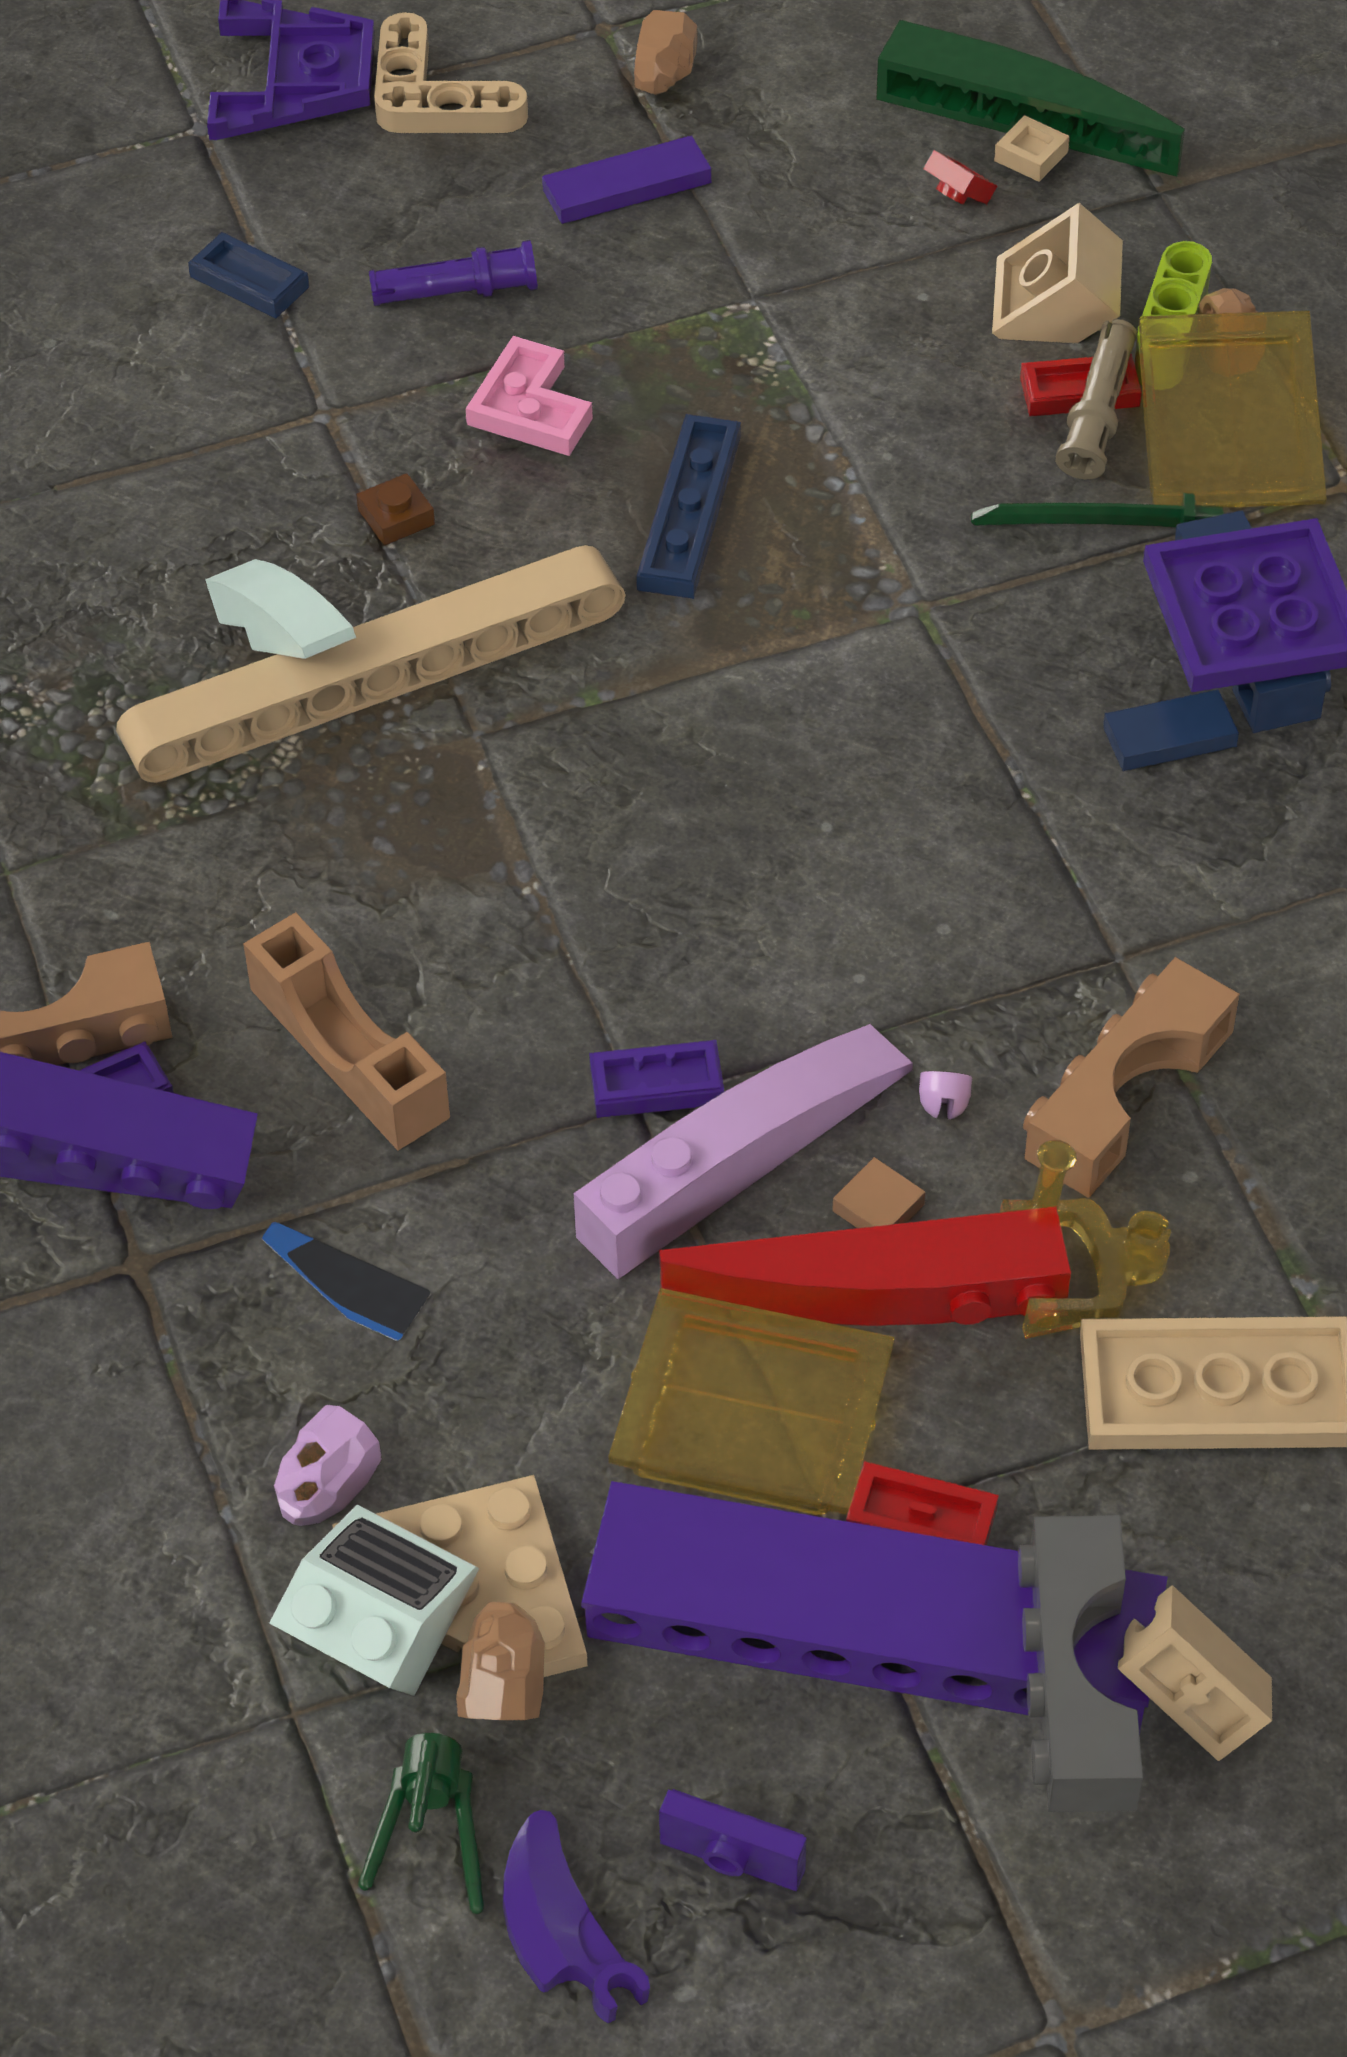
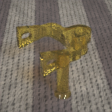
[999,1140,1171,1339]

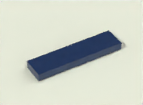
[637,414,741,599]

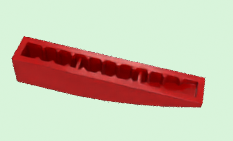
[659,1206,1071,1326]

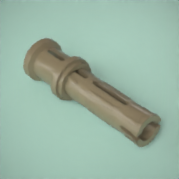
[1055,319,1137,480]

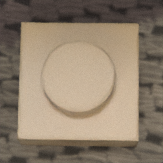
[994,115,1069,182]

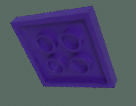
[1143,518,1347,692]

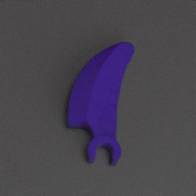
[503,1810,650,2023]

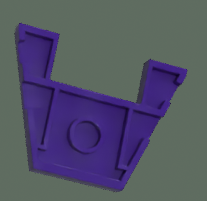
[207,0,375,140]

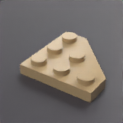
[332,1475,588,1677]

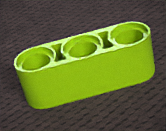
[1134,241,1212,391]

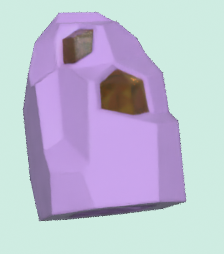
[274,1405,381,1526]

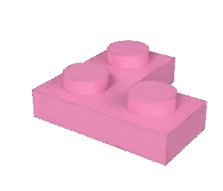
[466,336,593,456]

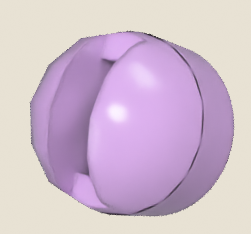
[919,1071,972,1119]

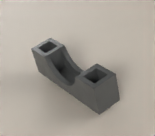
[1018,1515,1143,1812]

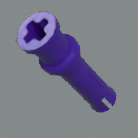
[369,240,538,306]

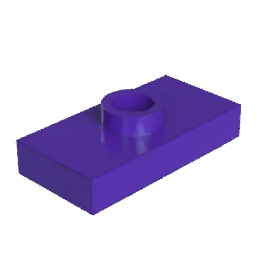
[589,1040,725,1118]
[659,1789,807,1892]

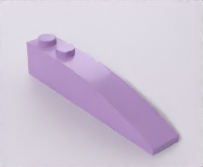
[574,1024,913,1279]

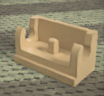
[1118,1585,1272,1761]

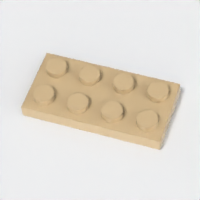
[1080,1317,1347,1450]

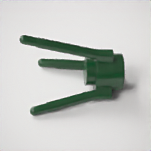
[358,1733,484,1915]

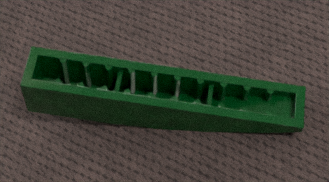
[876,20,1185,177]

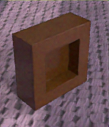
[356,473,435,546]

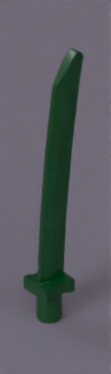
[971,493,1223,527]

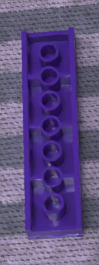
[581,1481,1168,1735]

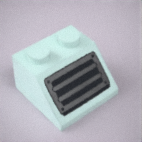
[269,1505,479,1696]

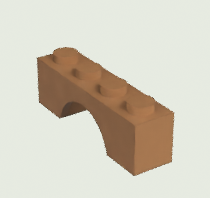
[243,912,450,1151]
[0,942,172,1065]
[1023,957,1239,1198]

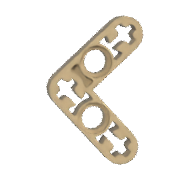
[374,12,528,133]

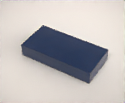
[188,232,309,319]
[1103,689,1239,771]

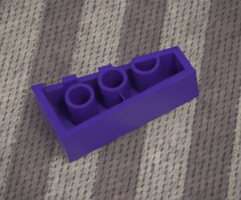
[0,1052,258,1209]

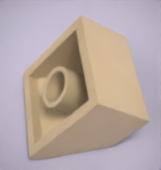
[992,203,1123,343]

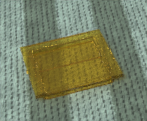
[1139,311,1327,508]
[608,1288,895,1515]

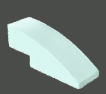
[205,559,356,659]

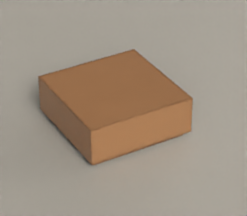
[833,1157,925,1228]

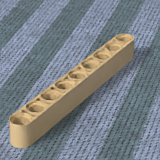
[116,545,626,783]

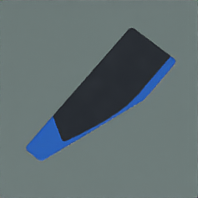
[262,1222,430,1340]

